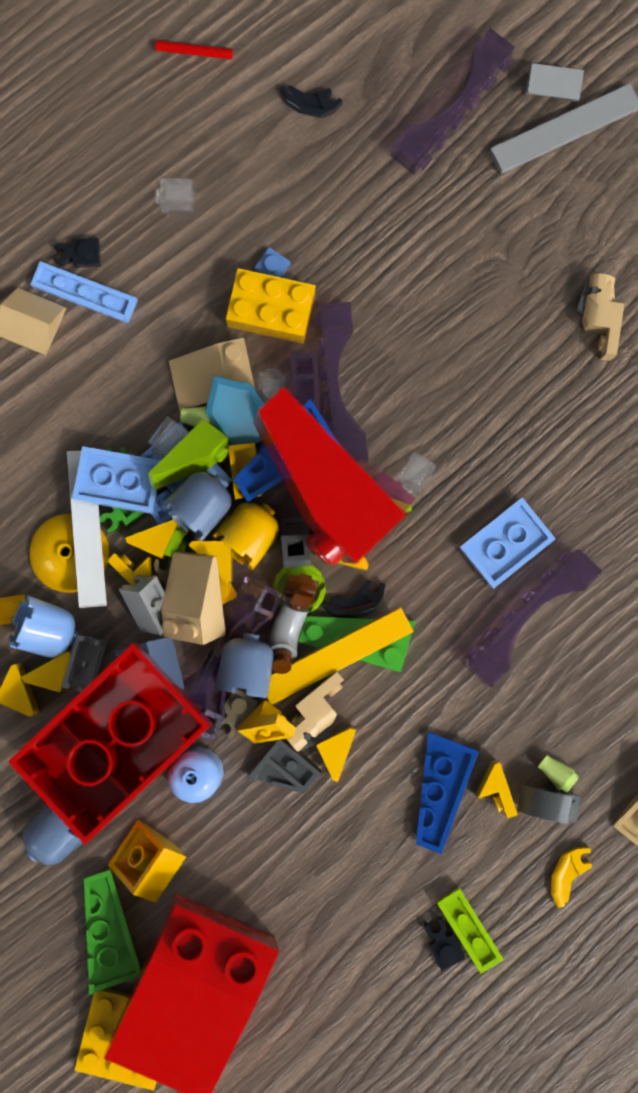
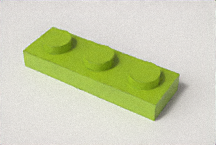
[436,887,504,974]

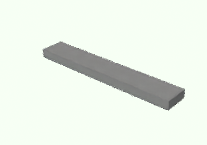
[490,84,638,174]

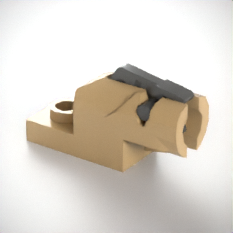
[577,273,624,361]
[286,672,344,752]

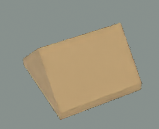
[0,288,67,356]

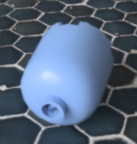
[8,595,78,658]
[167,746,224,803]

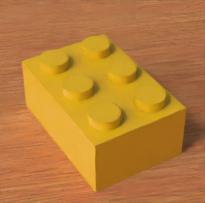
[226,268,316,344]

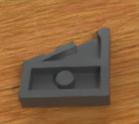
[247,739,322,793]

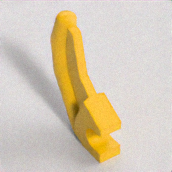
[551,846,592,908]

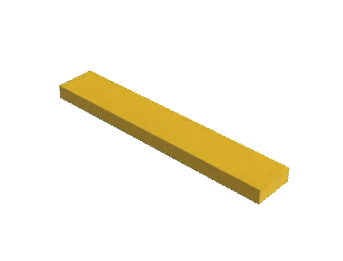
[267,606,414,705]

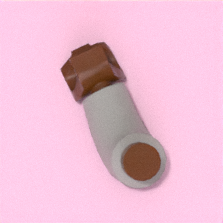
[267,573,319,674]

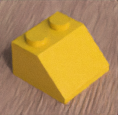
[108,820,186,903]

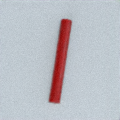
[155,40,233,60]

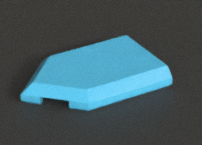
[205,375,264,446]

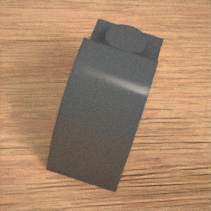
[280,516,311,568]
[517,784,582,824]

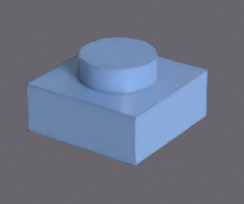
[254,247,291,278]
[152,490,172,525]

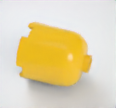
[211,502,279,570]

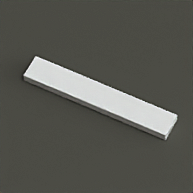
[67,451,107,608]

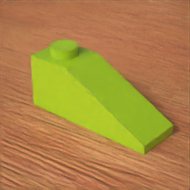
[148,419,229,489]

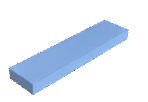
[30,261,138,324]

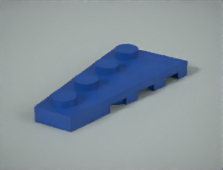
[233,399,339,502]
[416,732,479,854]

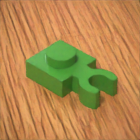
[99,507,144,533]

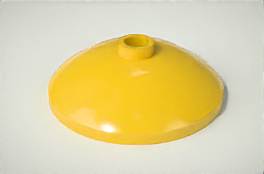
[29,513,110,593]

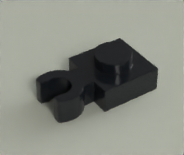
[54,238,101,268]
[425,917,466,971]

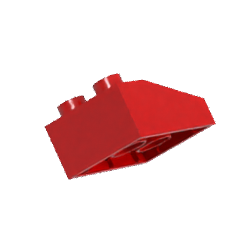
[253,387,407,566]
[8,643,213,845]
[104,893,279,1093]

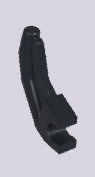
[279,85,343,118]
[324,580,386,618]

